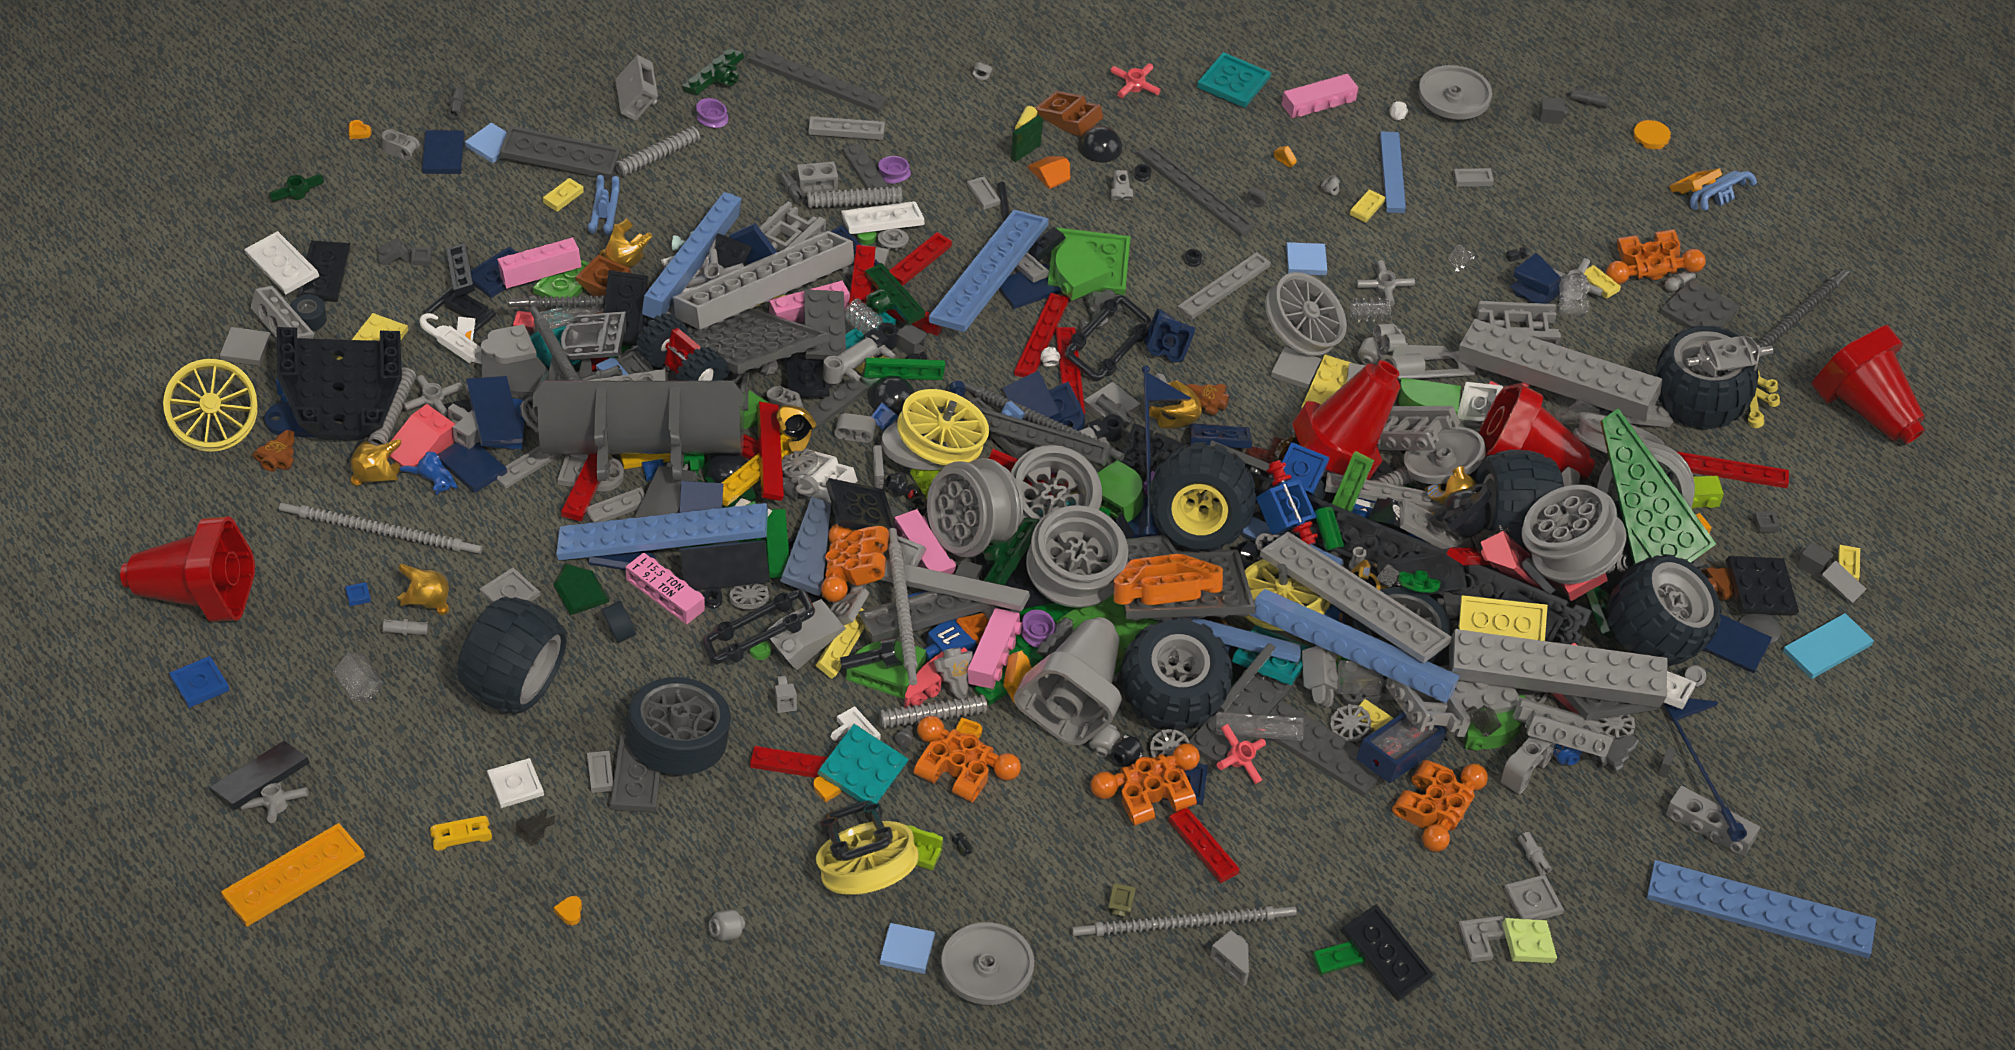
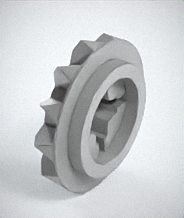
[878,228,909,251]

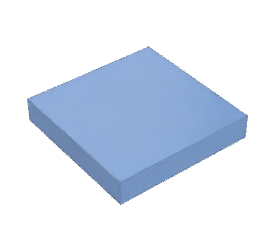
[465,123,507,163]
[1286,242,1327,275]
[880,923,935,974]

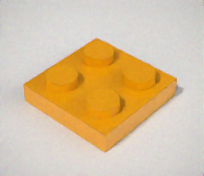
[1669,168,1722,194]

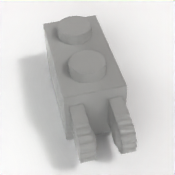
[1302,645,1338,707]

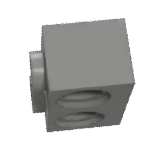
[797,162,838,193]

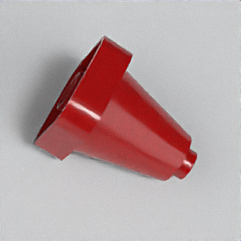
[1811,325,1925,444]
[1292,360,1400,480]
[1478,383,1595,481]
[120,516,255,622]

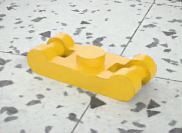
[430,816,492,851]

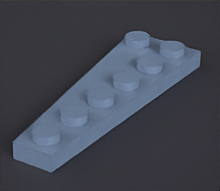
[780,496,831,596]

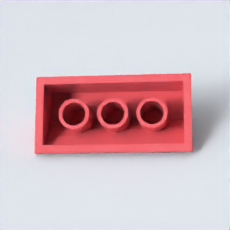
[1481,531,1543,590]

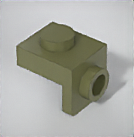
[1108,883,1136,917]

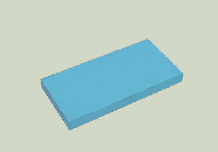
[1783,613,1874,679]

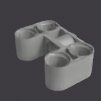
[1501,736,1556,795]

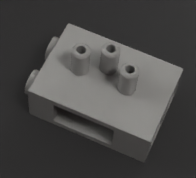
[616,55,658,120]

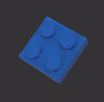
[1282,442,1330,496]
[169,656,230,708]

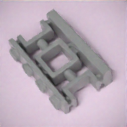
[759,201,826,251]
[1476,301,1561,345]
[1377,406,1461,451]
[1386,677,1472,737]
[1512,697,1613,757]

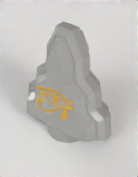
[934,647,973,700]

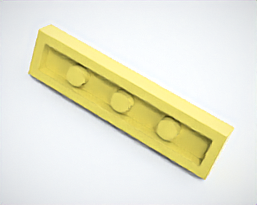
[815,608,864,679]

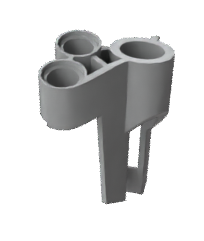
[1373,323,1476,380]

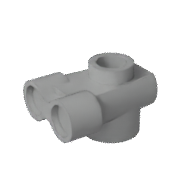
[1111,170,1133,200]

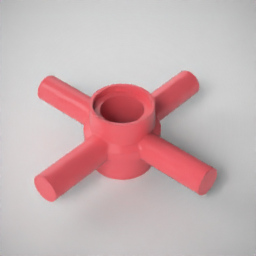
[1111,63,1160,98]
[1217,724,1266,784]

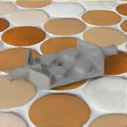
[1686,336,1773,377]

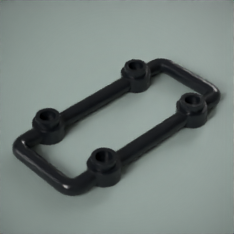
[1065,295,1152,381]
[702,589,815,664]
[820,800,893,861]

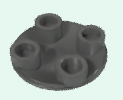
[1739,614,1781,647]

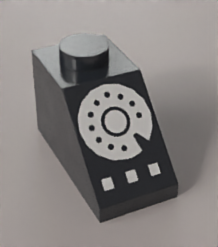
[1369,497,1408,534]

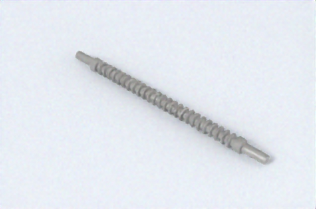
[279,503,482,554]
[888,528,918,685]
[1072,906,1297,936]

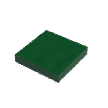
[1011,115,1043,163]

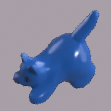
[399,451,458,495]

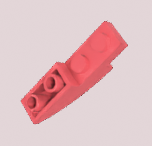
[904,647,968,708]

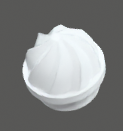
[1389,102,1408,120]
[1040,347,1060,367]

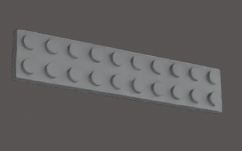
[1260,532,1452,663]

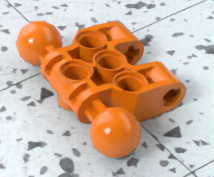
[1606,229,1706,285]
[821,524,889,602]
[914,715,1021,803]
[1090,743,1200,826]
[1392,760,1488,852]

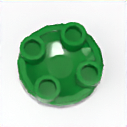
[1398,570,1441,593]

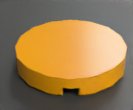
[1633,120,1671,149]

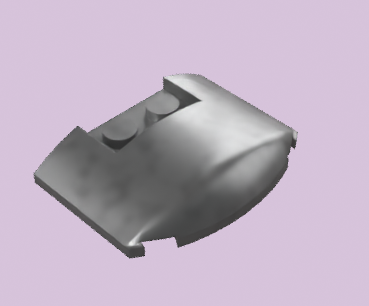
[561,312,626,360]

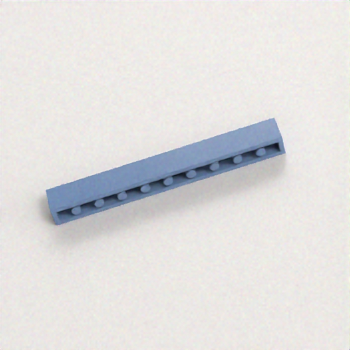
[642,192,741,319]
[1250,589,1460,703]

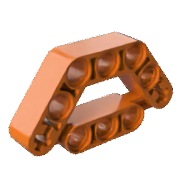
[1114,554,1223,605]

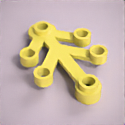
[1748,371,1780,428]

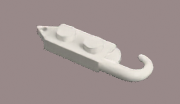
[420,313,481,364]

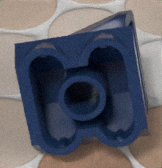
[1510,253,1563,304]
[1144,308,1195,362]

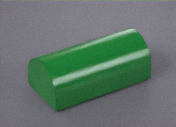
[1314,507,1344,552]

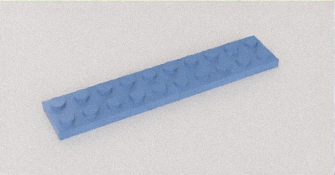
[929,210,1049,332]
[557,503,768,560]
[1647,860,1876,958]

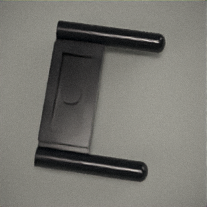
[423,287,496,335]

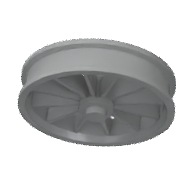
[1265,272,1347,357]
[1573,412,1665,467]

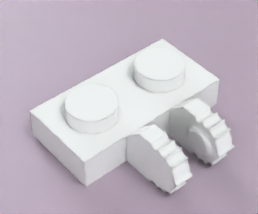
[830,706,881,742]

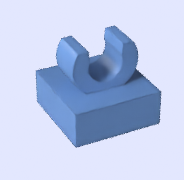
[1001,401,1025,419]

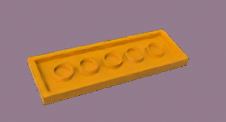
[221,823,365,927]

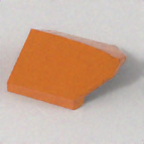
[1027,156,1070,189]
[956,613,989,645]

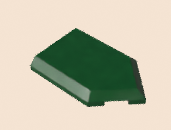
[553,563,610,616]

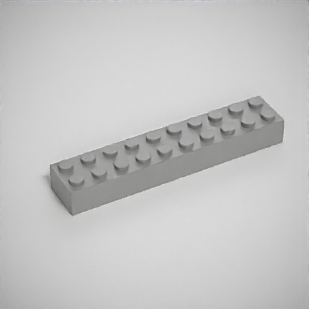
[673,231,855,330]
[1459,319,1662,422]
[1448,629,1667,707]

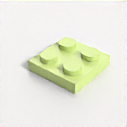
[1502,918,1557,963]

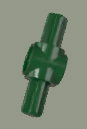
[269,174,324,202]

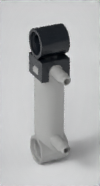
[822,323,898,384]
[1035,414,1123,448]

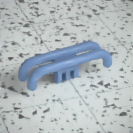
[1690,171,1757,211]
[588,175,619,236]

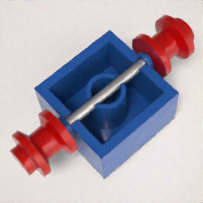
[1256,460,1318,545]

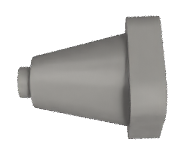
[1014,617,1122,745]

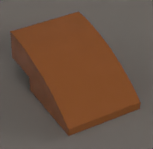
[1035,91,1104,136]
[575,254,648,298]

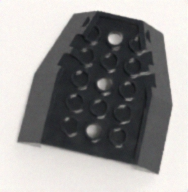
[276,327,402,440]

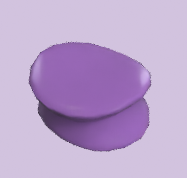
[696,98,728,128]
[878,156,911,184]
[1021,610,1056,648]

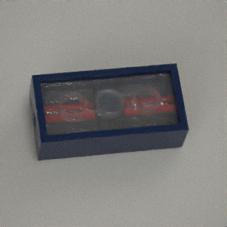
[1356,712,1448,784]

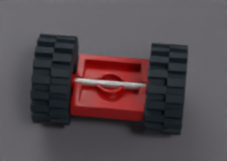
[636,313,729,381]

